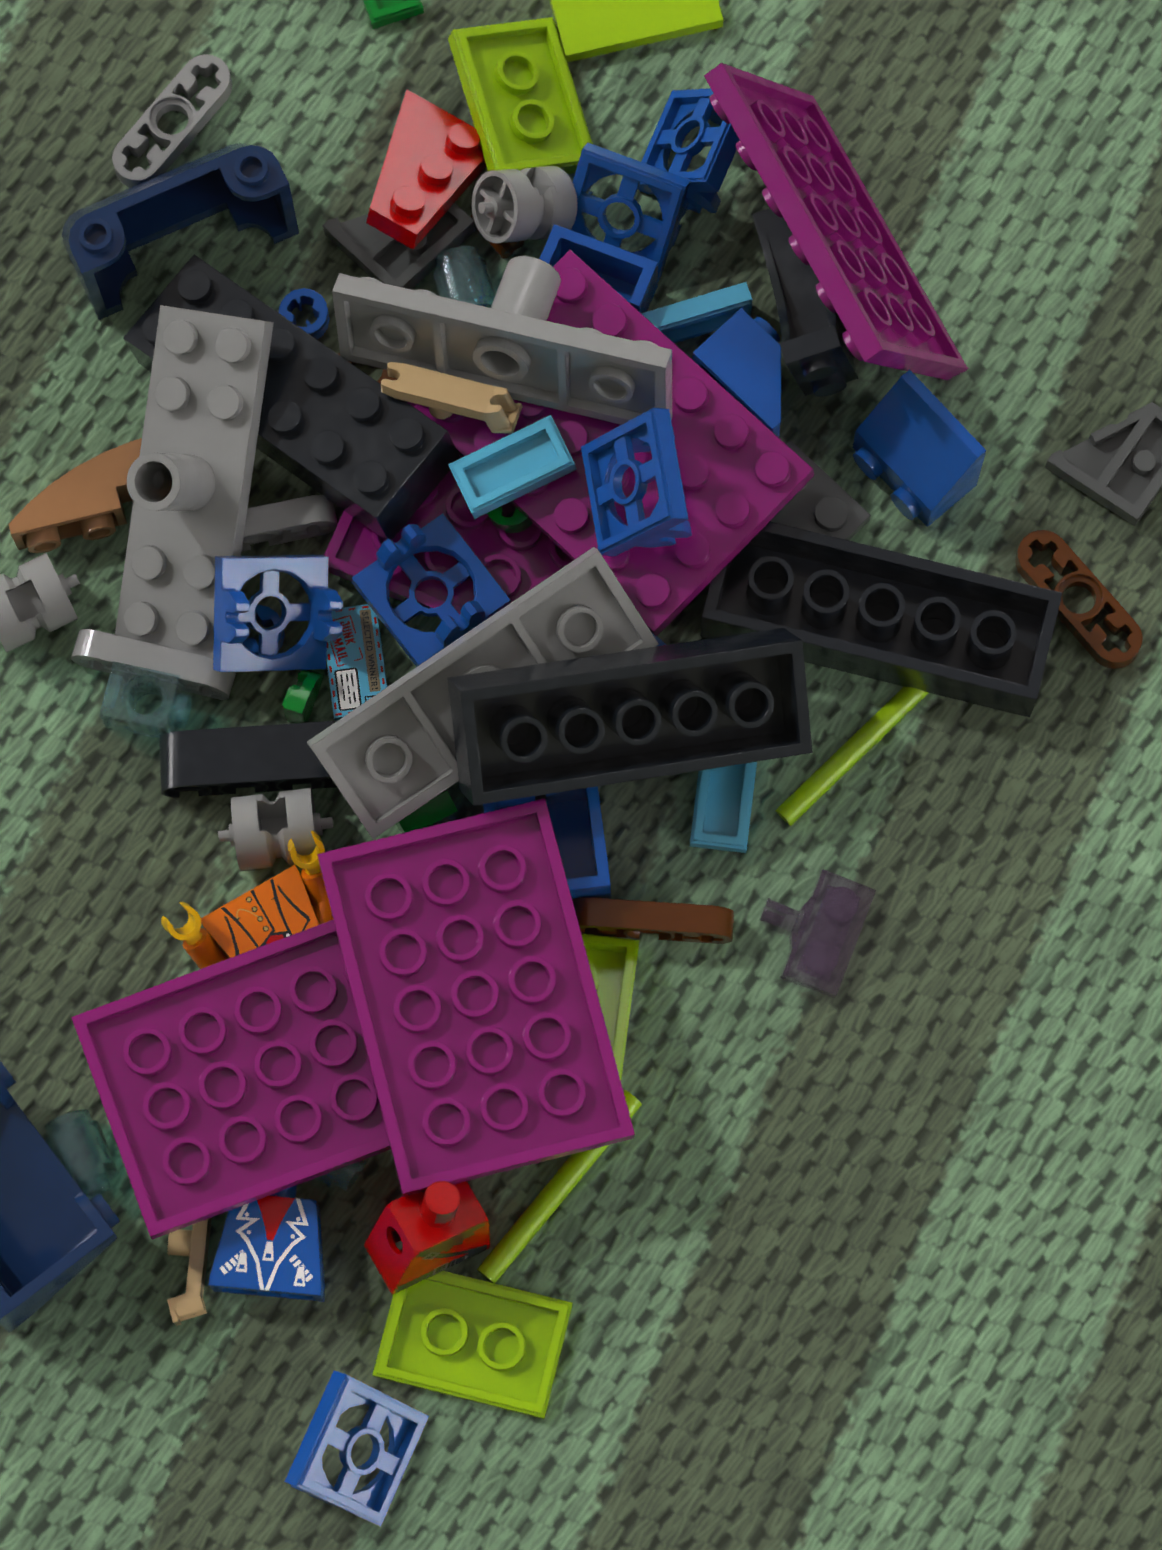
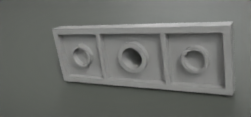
[332,256,672,425]
[115,305,274,658]
[307,547,659,839]

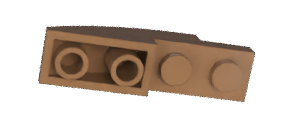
[8,438,142,553]

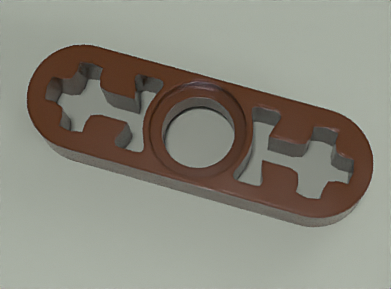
[1015,530,1142,669]
[572,897,734,944]

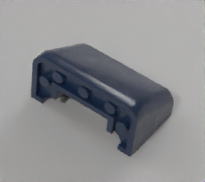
[62,143,300,320]
[0,1061,120,1333]

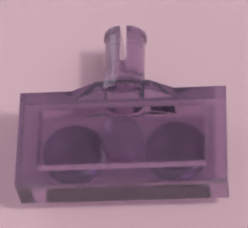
[759,869,876,998]

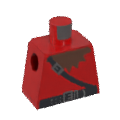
[364,1181,490,1295]

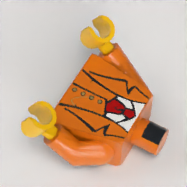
[161,831,333,969]

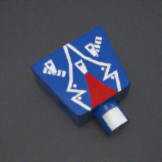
[209,1185,325,1302]

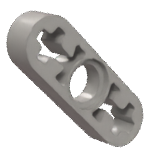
[112,54,232,188]
[241,495,338,552]
[71,629,236,700]

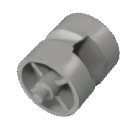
[472,166,577,243]
[0,553,80,653]
[218,788,333,872]

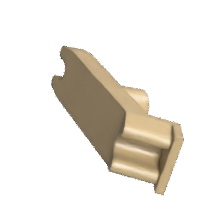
[381,362,523,433]
[167,1217,212,1326]

